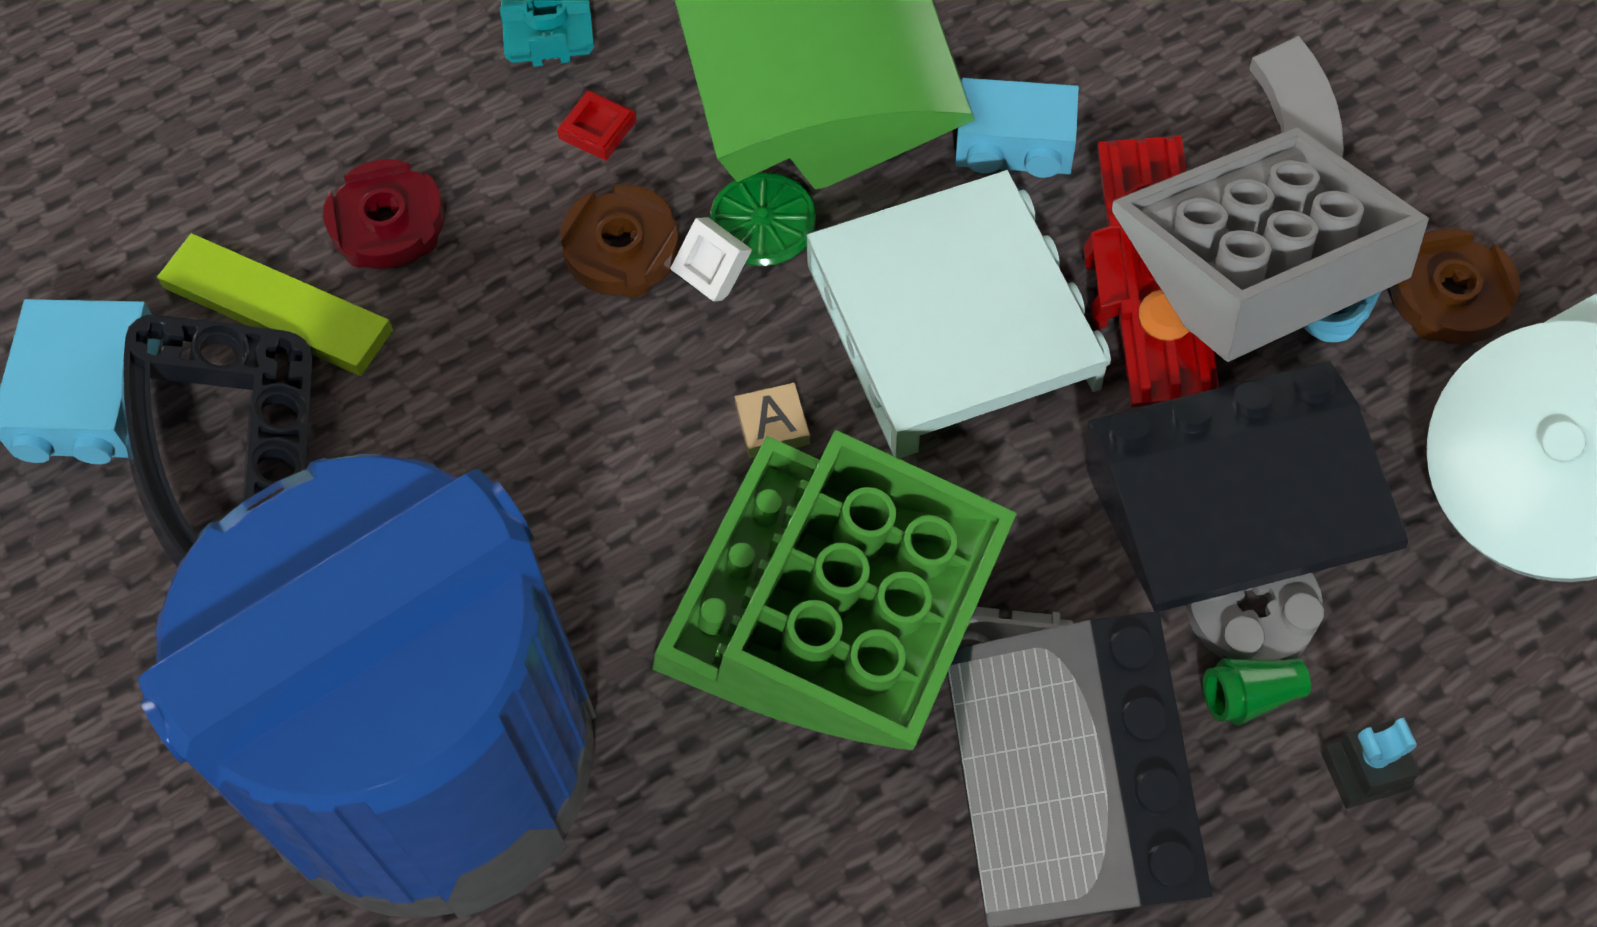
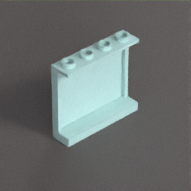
[807,170,1111,459]

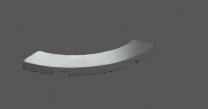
[1249,36,1344,158]

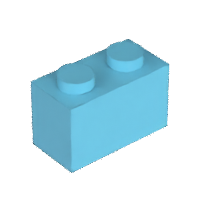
[955,78,1079,178]

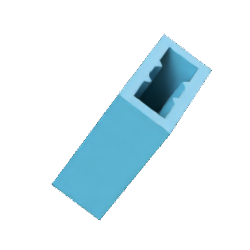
[0,299,160,464]

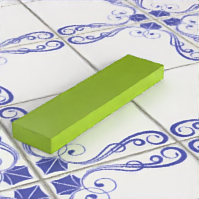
[157,233,393,376]

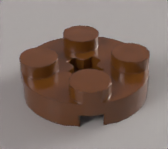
[560,184,680,298]
[1390,229,1521,344]

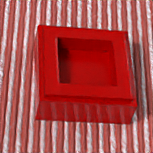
[557,90,637,161]

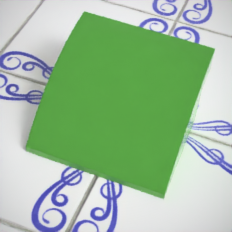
[675,0,975,189]
[652,430,1017,750]

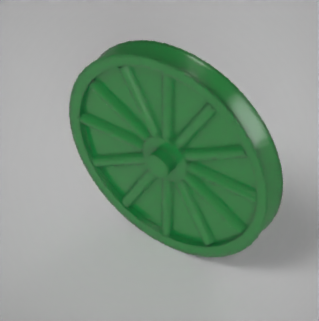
[710,173,816,266]

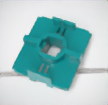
[500,0,594,67]

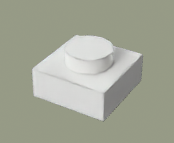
[670,217,752,302]

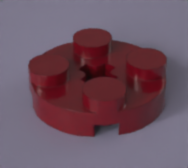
[323,159,445,269]

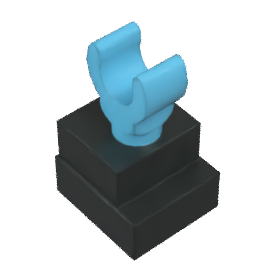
[1321,718,1420,809]

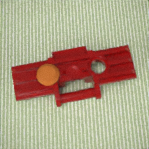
[1083,135,1219,407]

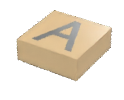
[734,383,810,458]

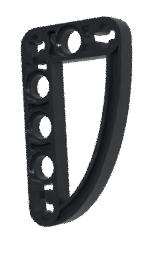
[122,315,312,567]

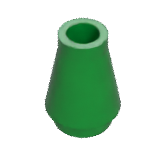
[1203,658,1311,726]

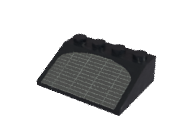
[947,611,1213,927]

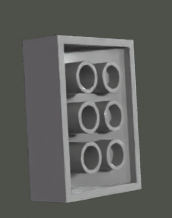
[1112,127,1429,362]

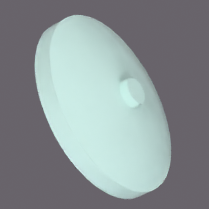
[1427,321,1597,582]

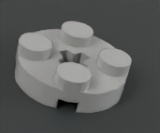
[1187,573,1324,660]

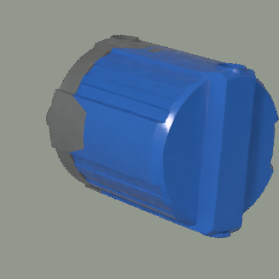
[138,454,596,918]

